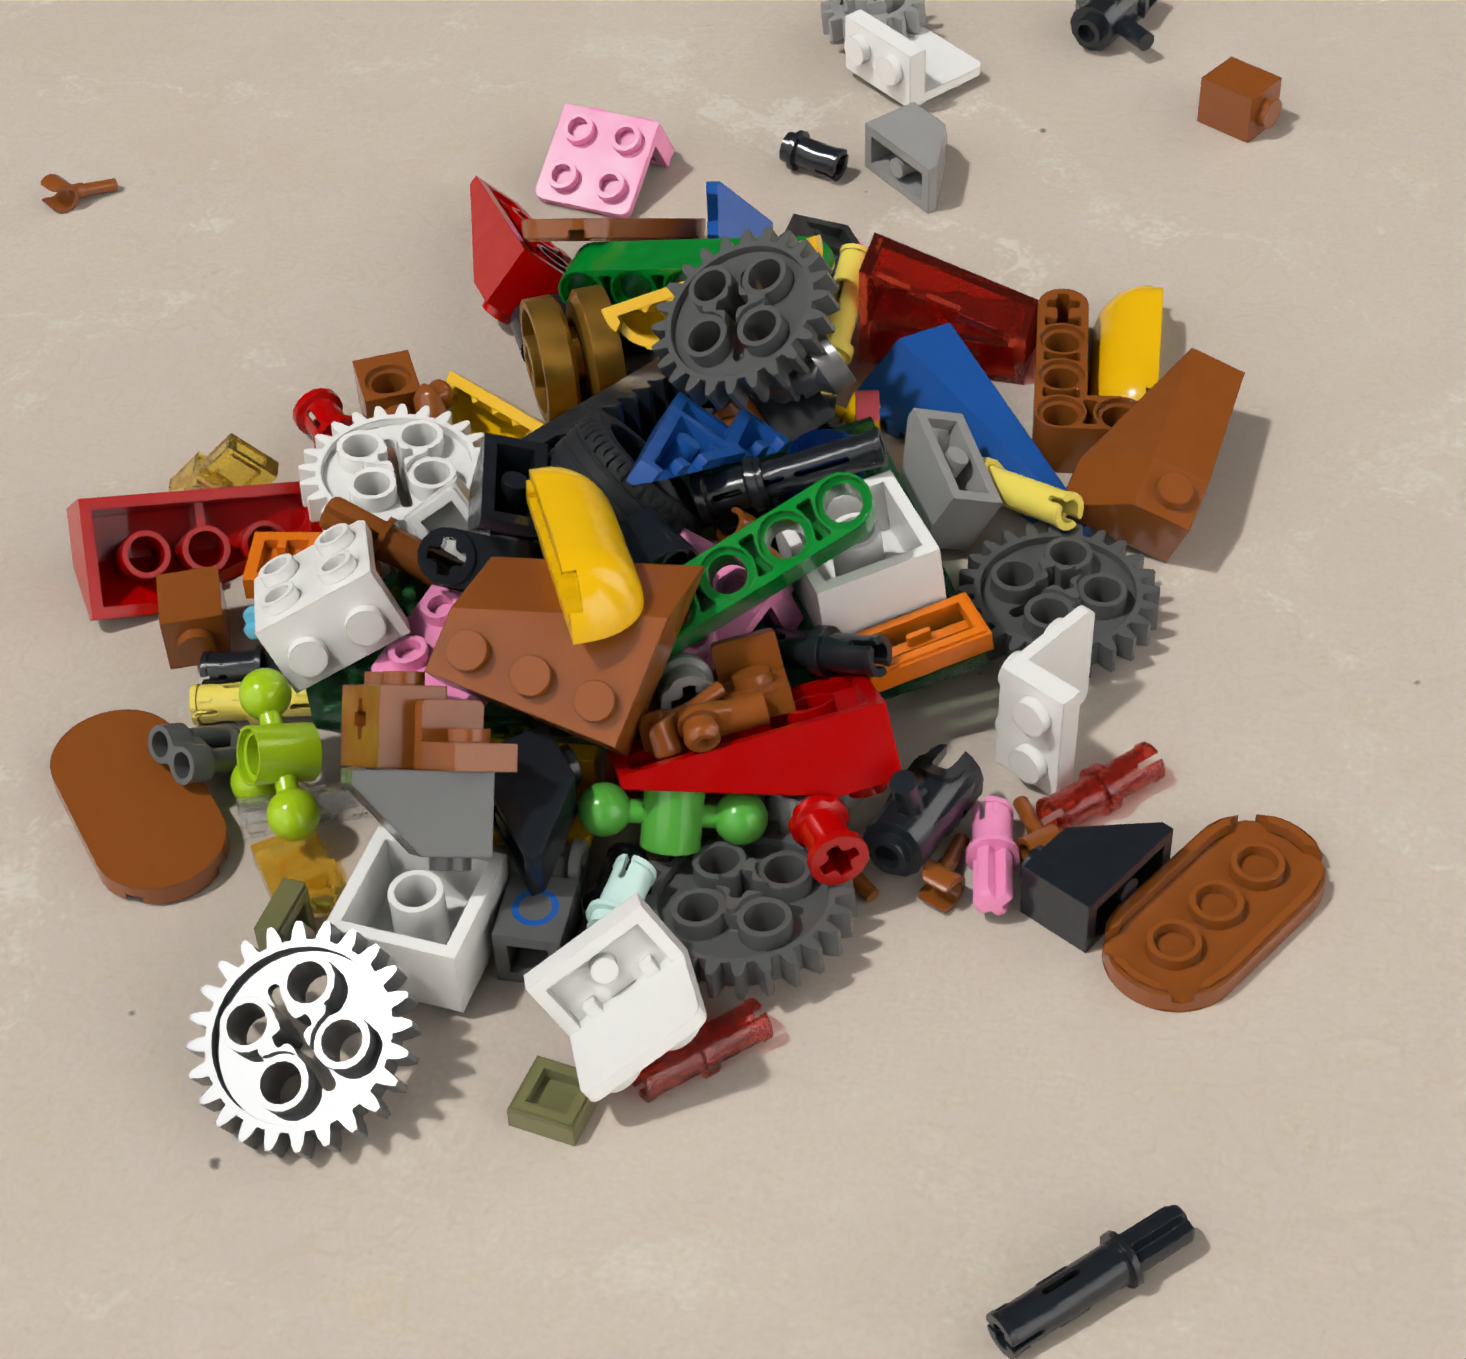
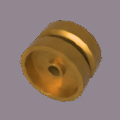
[520,284,627,423]

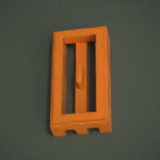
[854,592,994,692]

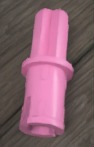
[966,796,1020,916]

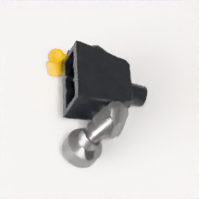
[750,335,881,453]

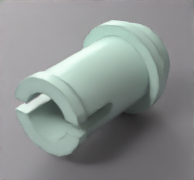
[585,854,657,928]

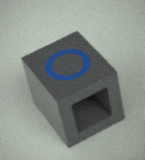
[491,872,583,983]

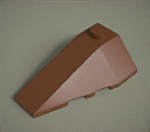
[1066,348,1245,563]

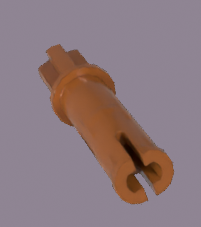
[319,497,465,592]

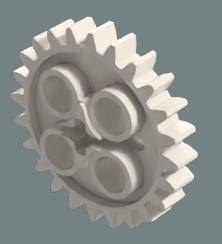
[298,404,484,537]

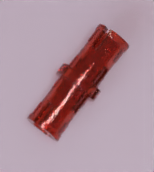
[1035,741,1165,832]
[632,997,773,1103]

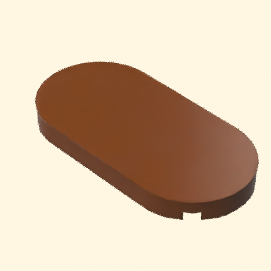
[521,218,706,242]
[50,709,230,904]
[1102,814,1326,1012]

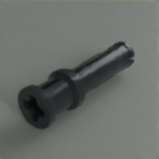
[690,427,889,528]

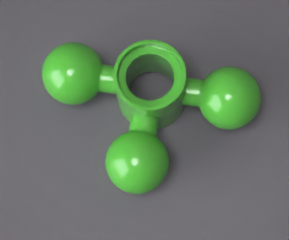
[577,782,768,856]

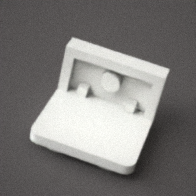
[844,9,981,106]
[254,520,411,694]
[995,605,1095,799]
[523,893,707,1102]

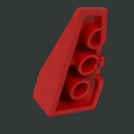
[470,176,572,325]
[66,481,323,621]
[612,673,902,799]

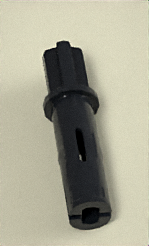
[986,1205,1195,1359]

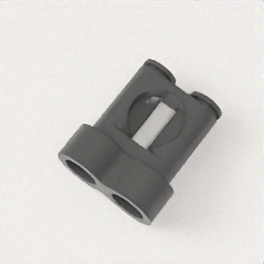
[148,722,240,785]

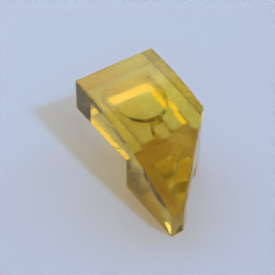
[168,433,279,492]
[250,829,346,915]

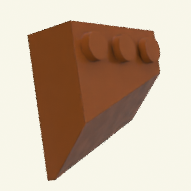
[424,557,705,757]

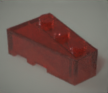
[859,232,1039,385]

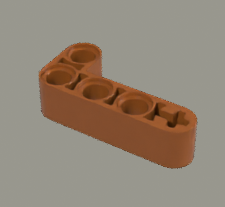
[1032,288,1138,473]

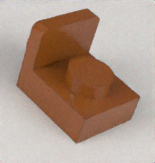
[710,628,796,718]
[414,699,518,772]

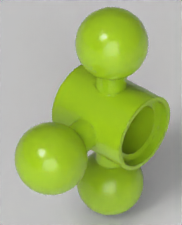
[230,668,322,841]

